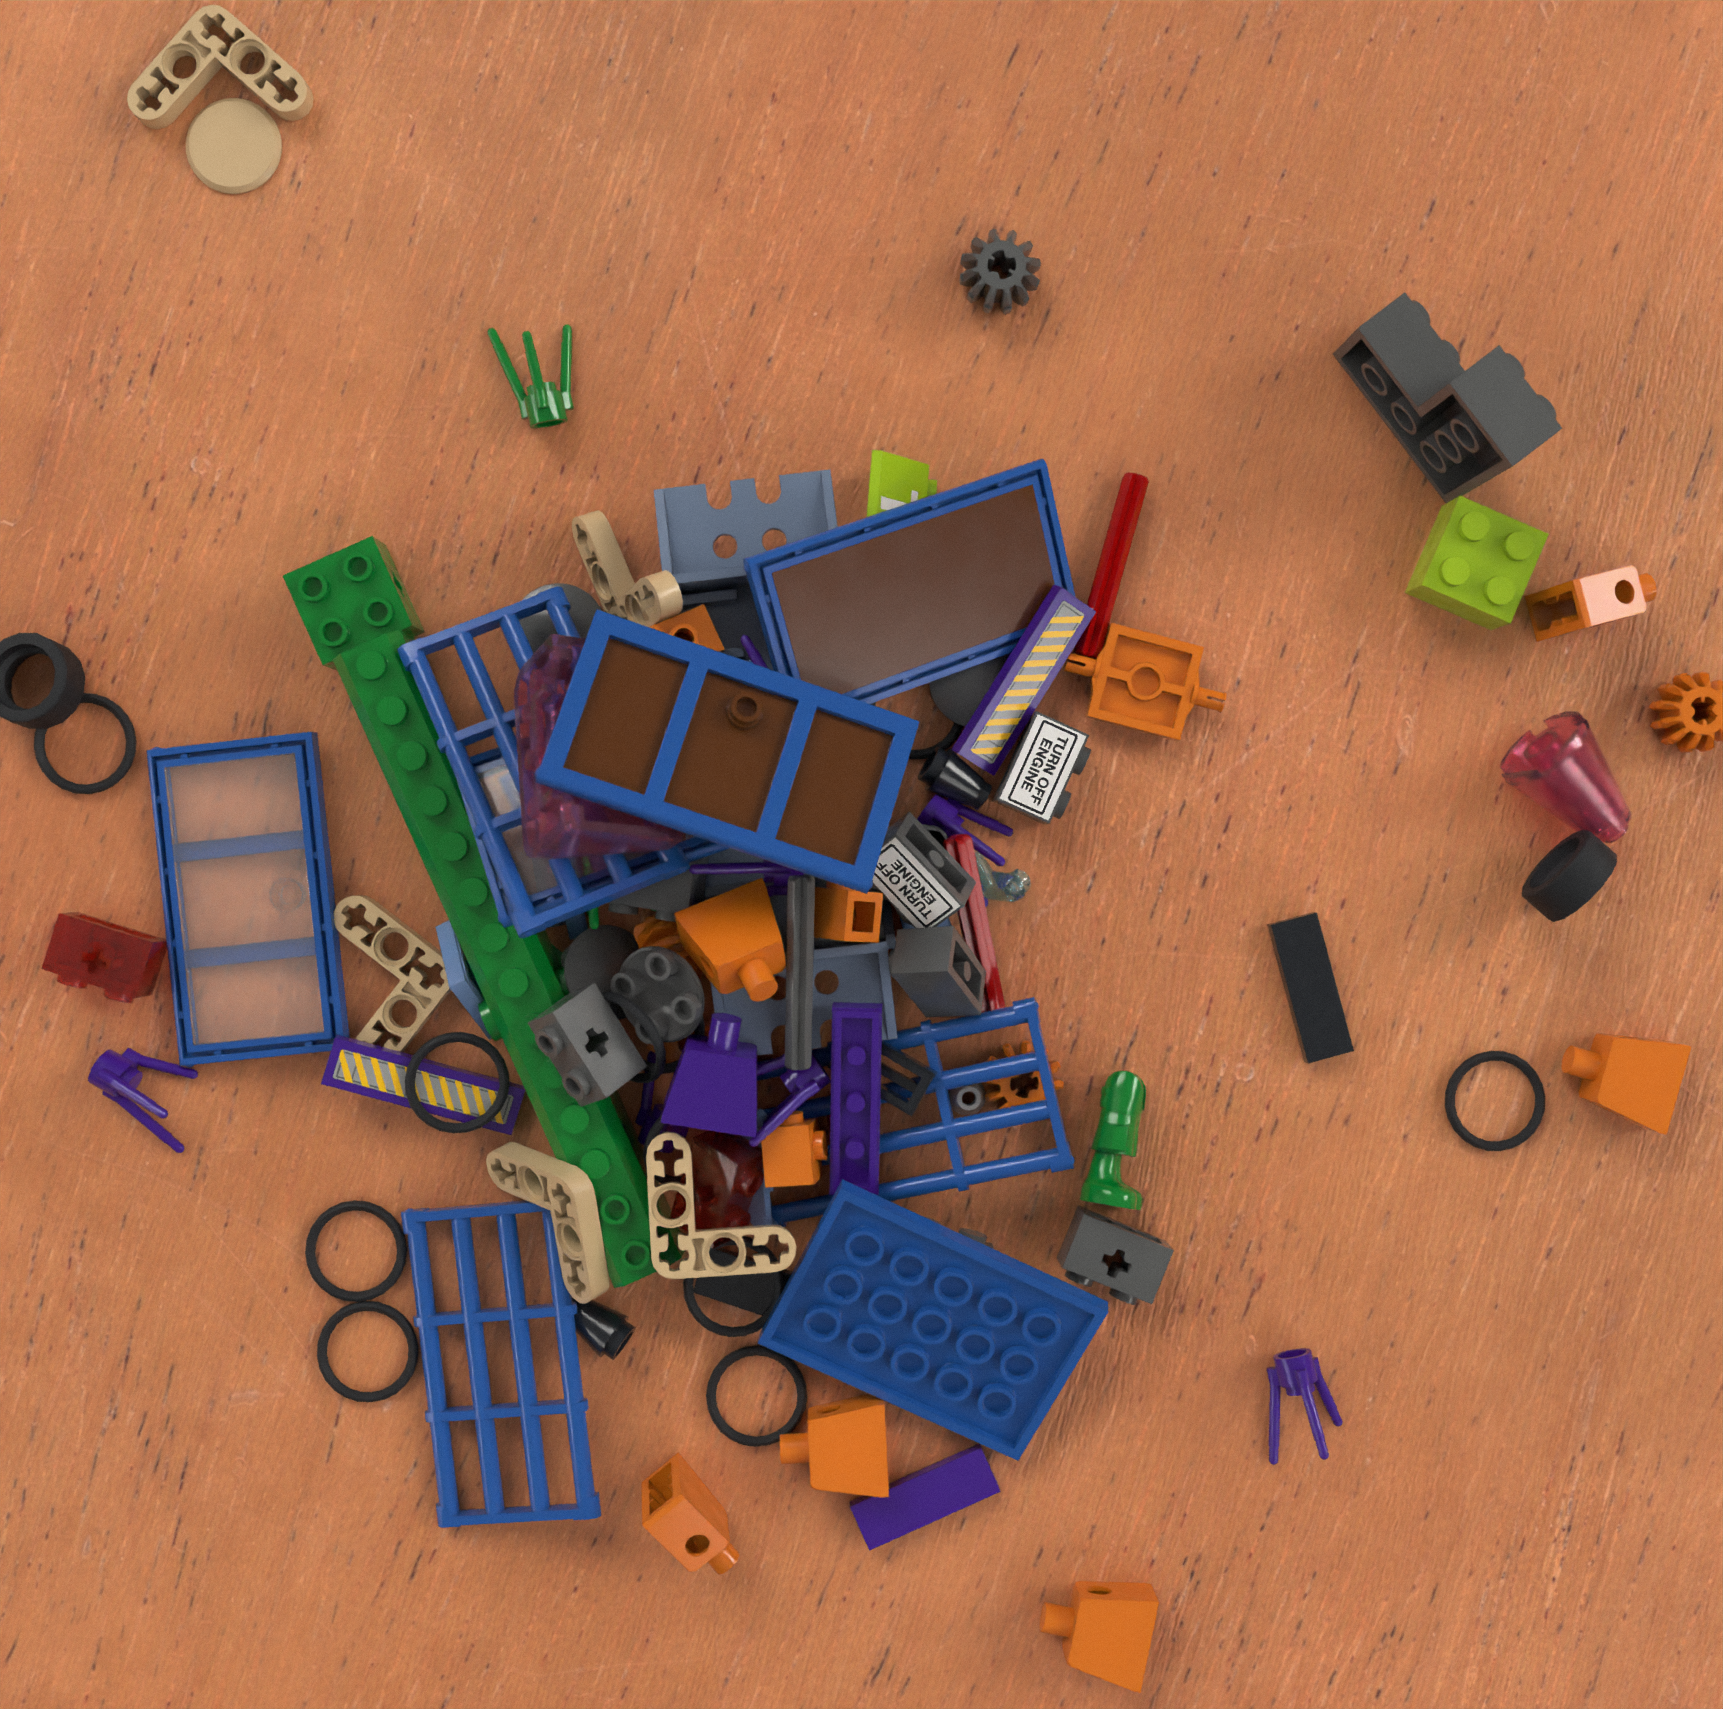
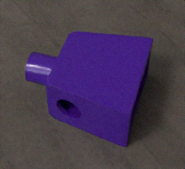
[661,1013,757,1138]

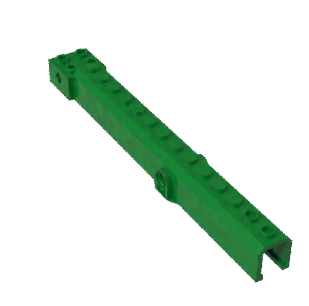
[283,536,684,1288]

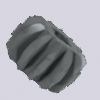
[959,228,1041,315]

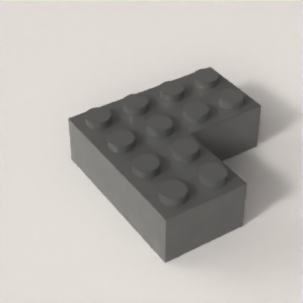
[1333,292,1562,503]

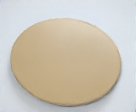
[186,98,282,194]

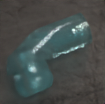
[975,852,1031,903]

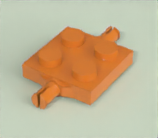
[1063,623,1227,741]

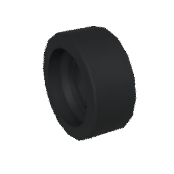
[0,633,85,729]
[1522,829,1617,922]

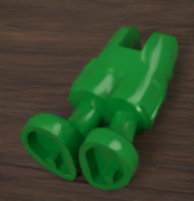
[1080,1071,1146,1210]

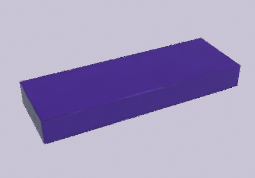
[850,1443,1001,1551]

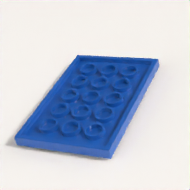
[758,1179,1109,1461]

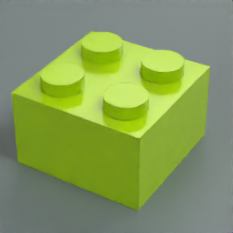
[1405,496,1549,630]

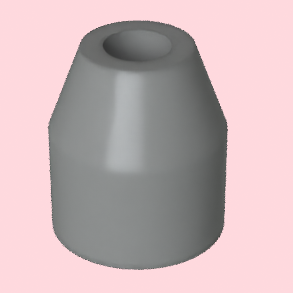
[948,1083,986,1115]

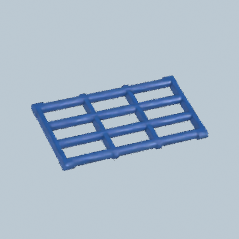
[397,586,690,938]
[757,997,1075,1227]
[401,1200,602,1528]

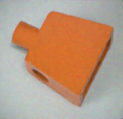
[1525,565,1657,642]
[674,878,786,1002]
[1561,1033,1691,1135]
[780,1394,889,1498]
[641,1452,739,1575]
[1039,1581,1159,1693]

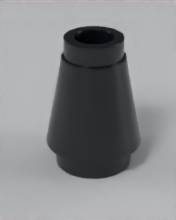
[918,747,992,810]
[572,1298,636,1360]

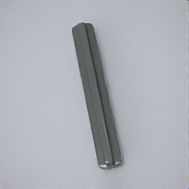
[785,874,815,1070]

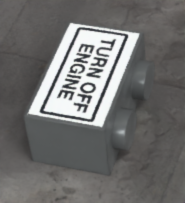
[992,711,1091,824]
[872,812,976,928]

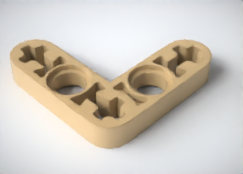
[127,5,314,129]
[572,510,683,627]
[334,895,451,1052]
[646,1132,797,1279]
[486,1142,610,1304]

